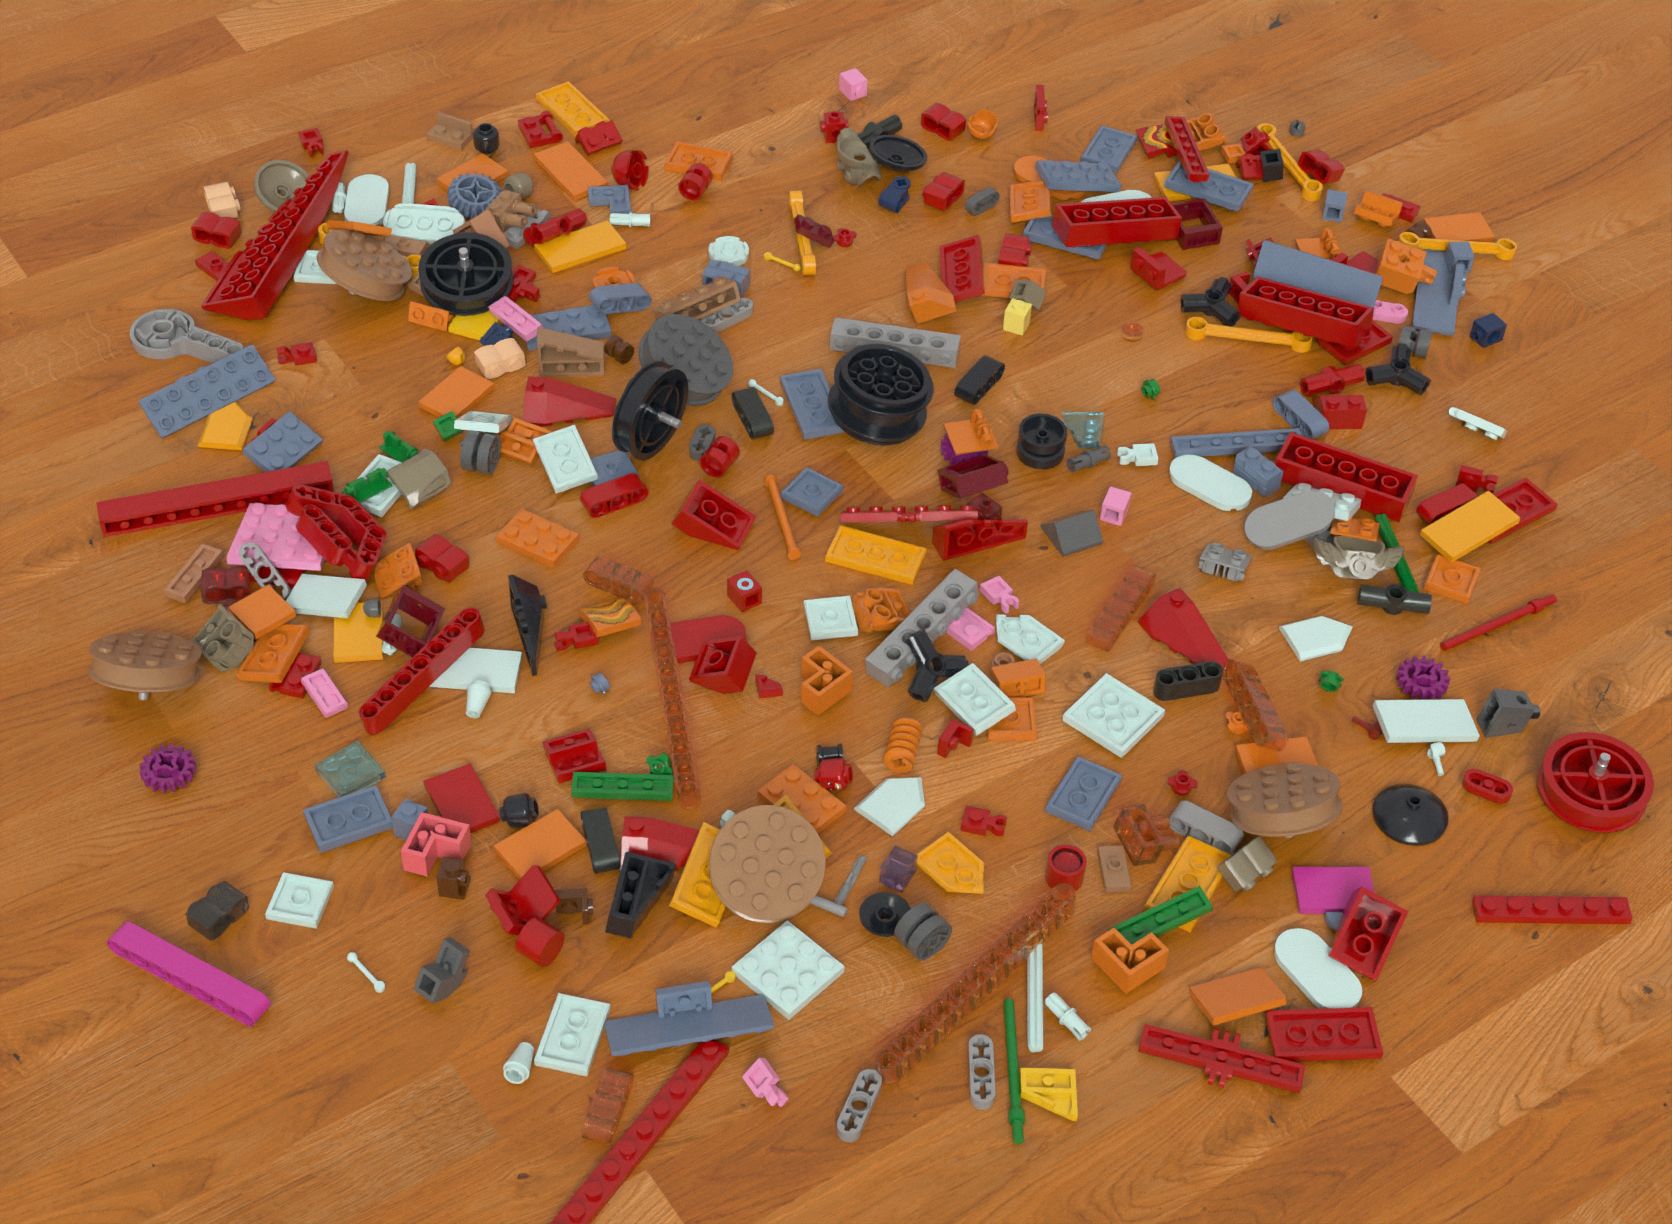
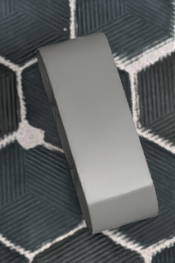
[1167,801,1244,855]

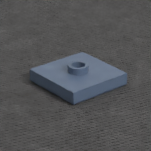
[590,450,639,487]
[781,467,844,517]

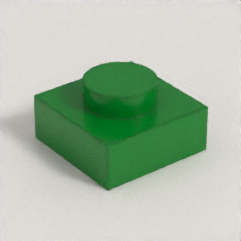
[433,411,463,442]

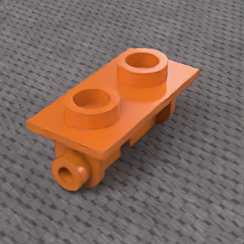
[408,301,454,332]

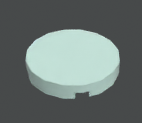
[708,236,749,266]

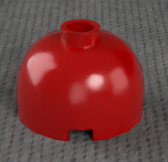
[611,150,649,190]

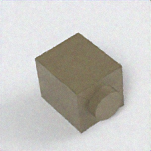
[1009,280,1047,310]

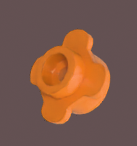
[1225,711,1252,734]

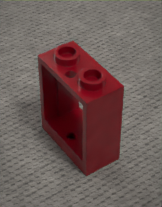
[1172,198,1223,250]
[937,454,1009,499]
[376,585,445,657]

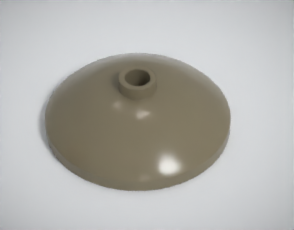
[253,160,309,212]

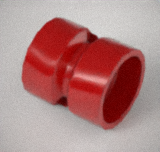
[678,163,713,201]
[699,436,740,478]

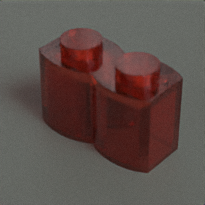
[201,566,252,604]

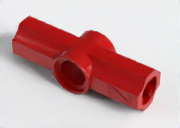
[530,208,587,244]
[1299,364,1365,396]

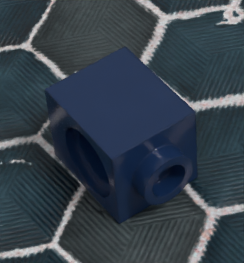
[1470,313,1507,348]

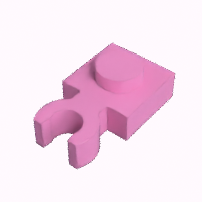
[980,576,1019,614]

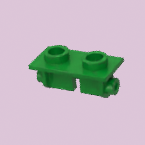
[379,431,419,462]
[341,468,393,503]

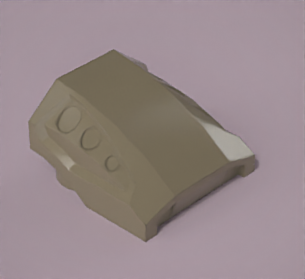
[386,448,451,510]
[190,604,254,672]

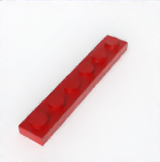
[1164,116,1210,183]
[1472,895,1633,924]

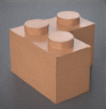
[452,210,510,248]

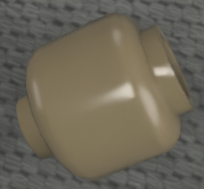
[503,172,533,199]

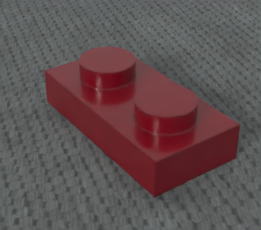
[794,214,834,248]

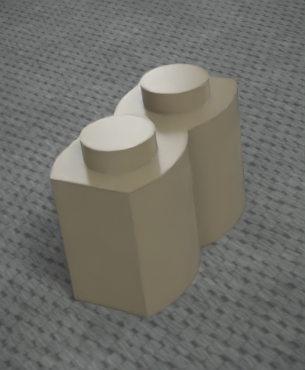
[1216,836,1278,892]

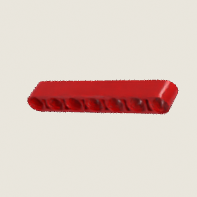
[359,607,485,734]

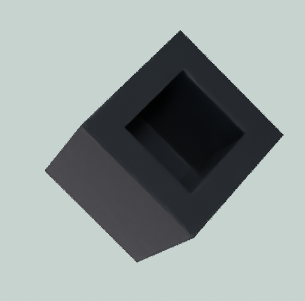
[1260,149,1283,182]

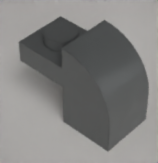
[413,937,470,1003]

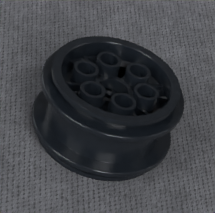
[828,344,934,445]

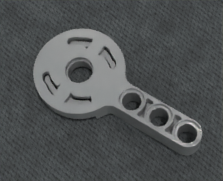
[130,309,243,363]

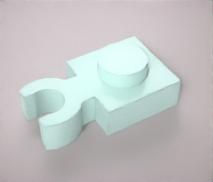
[1117,443,1158,466]

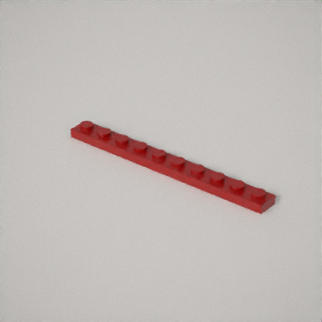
[550,1039,729,1224]

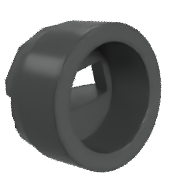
[1289,120,1305,137]
[363,598,381,618]

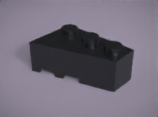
[605,852,676,938]

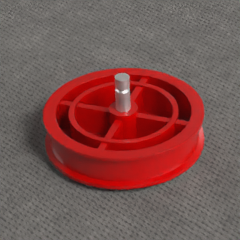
[1537,732,1654,833]

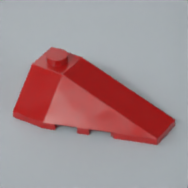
[523,376,616,427]
[932,519,1028,561]
[1138,588,1232,672]
[620,816,699,871]

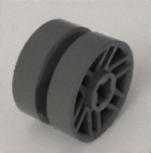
[460,430,501,475]
[894,902,952,961]

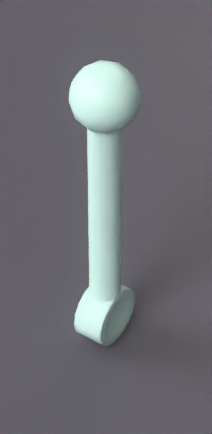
[748,379,784,406]
[347,952,385,993]

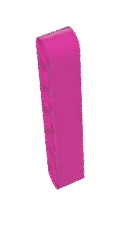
[107,921,271,1027]

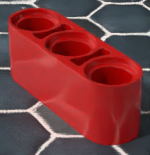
[580,473,649,518]
[1416,483,1479,525]

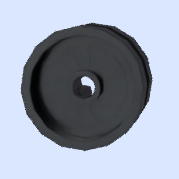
[1016,413,1067,469]

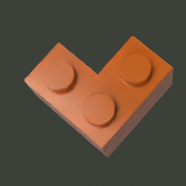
[801,645,853,716]
[1091,928,1169,994]

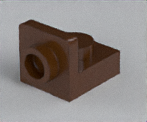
[555,888,593,924]

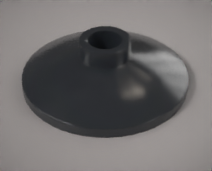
[859,892,911,937]

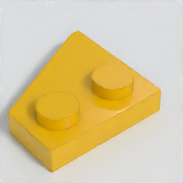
[1019,1068,1078,1121]

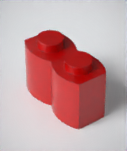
[921,103,966,141]
[1297,149,1345,183]
[922,172,965,211]
[191,212,241,249]
[998,233,1033,267]
[415,534,469,583]

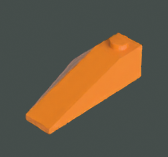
[906,261,957,324]

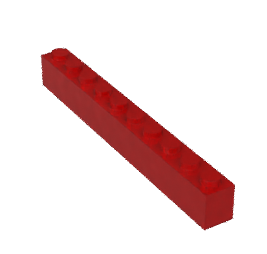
[96,461,334,537]

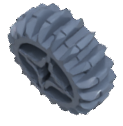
[447,172,501,220]

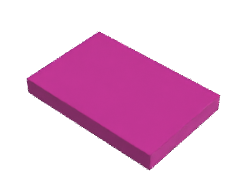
[1291,867,1374,914]

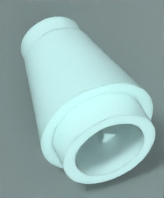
[466,680,492,718]
[503,1042,534,1084]

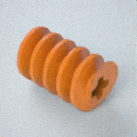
[883,718,923,773]

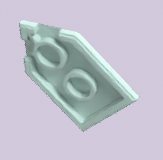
[996,614,1065,664]
[1279,616,1353,662]
[854,777,925,836]

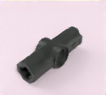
[857,114,903,148]
[1358,584,1432,615]

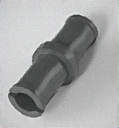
[1067,445,1111,472]

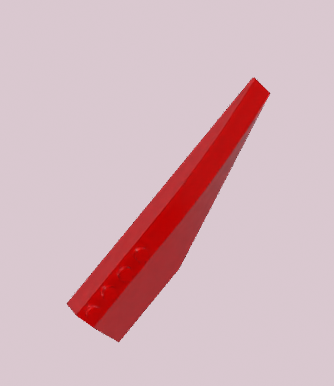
[201,150,349,320]

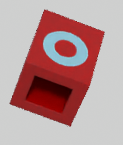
[727,570,762,612]

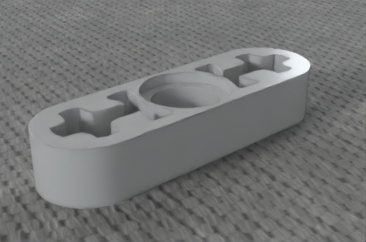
[701,298,753,333]
[239,542,291,601]
[968,1034,996,1110]
[836,1069,882,1142]

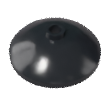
[869,135,927,172]
[1372,784,1449,846]

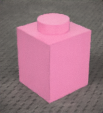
[839,68,868,101]
[1100,486,1132,526]

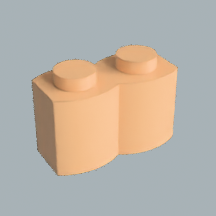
[203,182,241,218]
[474,338,526,379]

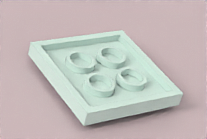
[1062,673,1165,758]
[732,920,845,1020]

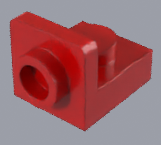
[1236,154,1263,181]
[1229,272,1250,305]
[937,719,974,758]

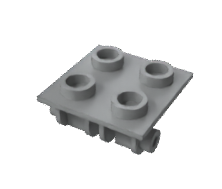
[1198,543,1252,582]

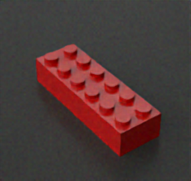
[1051,197,1182,248]
[1238,277,1374,348]
[1275,432,1418,522]

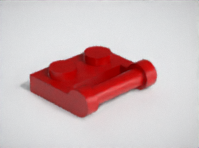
[518,111,563,148]

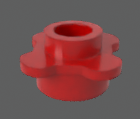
[523,223,538,247]
[833,228,857,247]
[1167,770,1198,796]

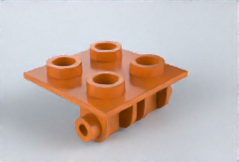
[1295,228,1342,260]
[943,409,999,455]
[1330,517,1380,542]
[373,542,423,599]

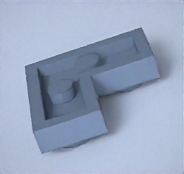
[588,185,631,214]

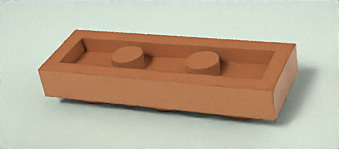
[164,544,224,604]

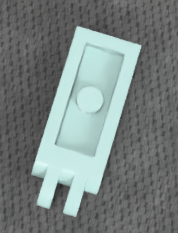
[1449,407,1507,440]

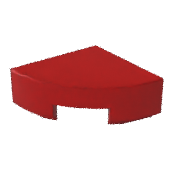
[755,675,783,699]

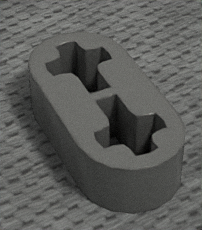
[965,187,1000,216]
[689,425,715,461]

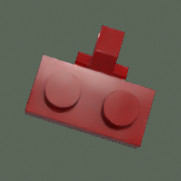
[508,264,541,303]

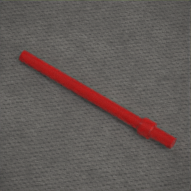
[1440,594,1557,651]

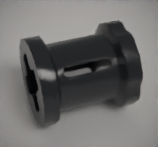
[816,744,843,767]

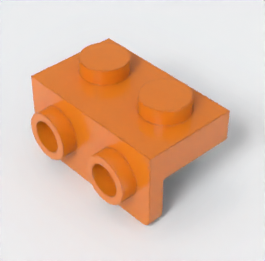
[1354,190,1403,227]

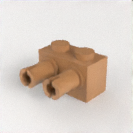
[482,190,538,233]

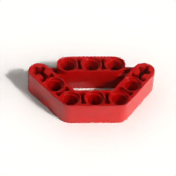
[285,485,387,582]

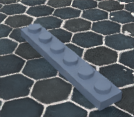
[1170,428,1302,458]

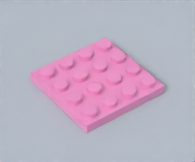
[227,503,338,571]

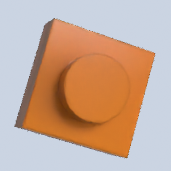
[1221,143,1246,164]

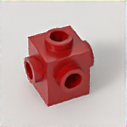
[820,111,849,143]
[1240,127,1272,155]

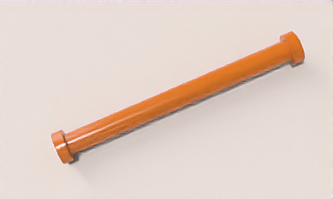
[764,474,802,560]

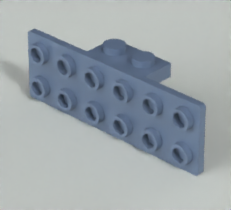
[1252,240,1383,307]
[1412,250,1467,336]
[139,345,275,439]
[604,981,774,1056]

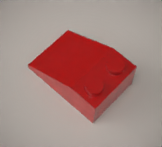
[671,480,756,550]
[1328,887,1409,981]

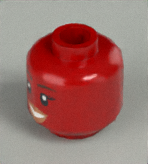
[815,758,853,791]

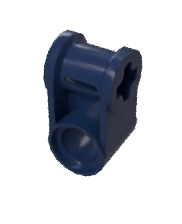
[878,176,911,213]

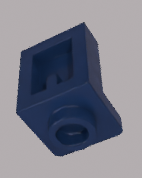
[479,322,516,346]

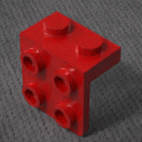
[1130,247,1187,290]
[485,865,560,935]

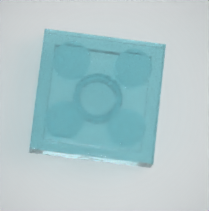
[315,741,386,797]

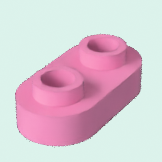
[1373,300,1408,324]

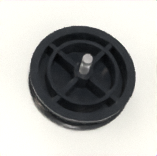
[418,233,513,316]
[612,361,688,461]

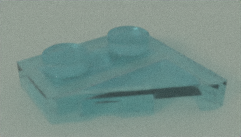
[1062,412,1105,448]

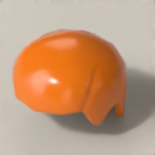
[967,109,998,139]

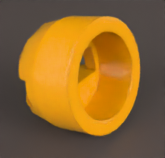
[446,347,465,366]

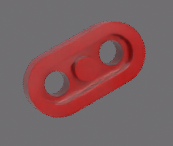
[1462,769,1513,804]

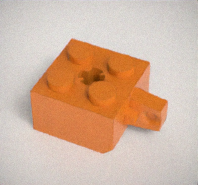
[1375,238,1437,294]

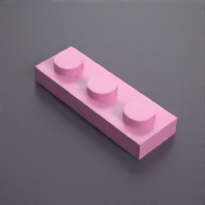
[488,296,543,342]

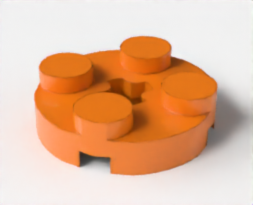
[593,267,635,289]

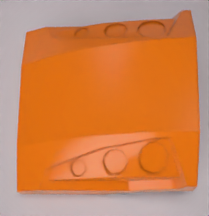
[1186,113,1228,151]
[853,587,910,632]

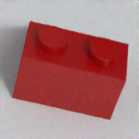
[1312,395,1367,429]
[689,636,757,694]

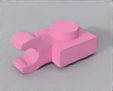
[742,1058,789,1107]

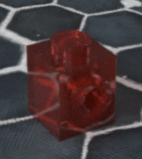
[967,493,1002,520]

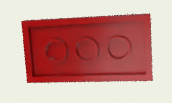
[940,235,985,303]
[1488,478,1558,544]
[1265,1007,1383,1062]

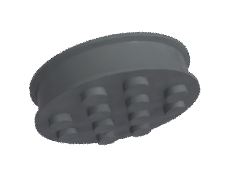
[638,314,733,406]

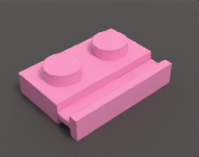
[946,608,995,651]

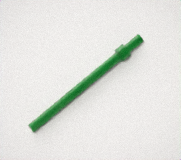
[1003,999,1025,1144]

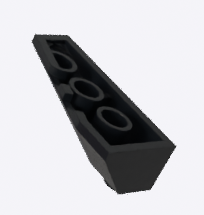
[508,575,547,676]

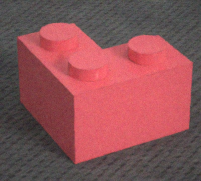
[401,812,472,877]

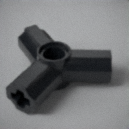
[1180,277,1241,327]
[1365,344,1431,395]
[905,629,969,702]

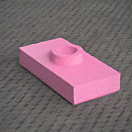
[301,668,348,718]

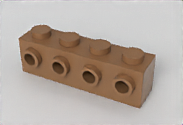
[653,276,741,320]

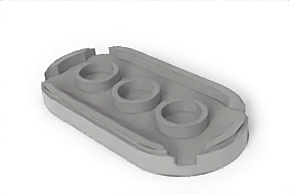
[1245,490,1335,550]

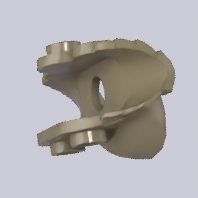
[837,128,882,186]
[1314,535,1404,579]

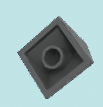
[1041,510,1103,557]

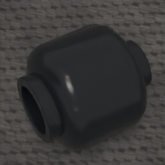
[473,123,500,154]
[499,793,539,828]

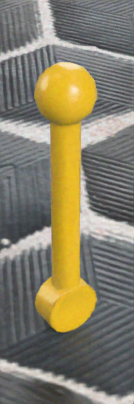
[764,252,801,272]
[711,971,736,994]

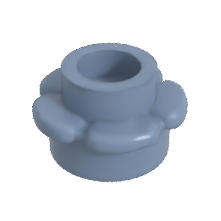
[589,672,611,695]

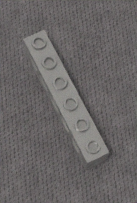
[830,317,961,368]
[865,569,978,688]

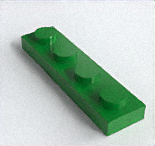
[571,772,674,801]
[1108,886,1213,945]

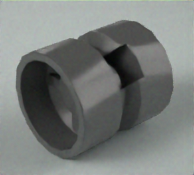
[1398,325,1433,359]

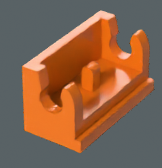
[991,658,1045,698]

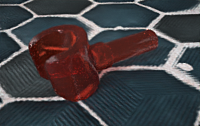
[1352,716,1383,740]

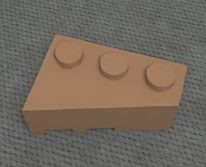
[537,327,604,377]

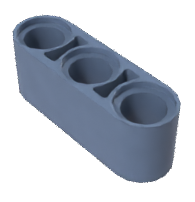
[589,283,652,314]
[1273,390,1329,439]

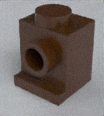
[436,857,471,900]

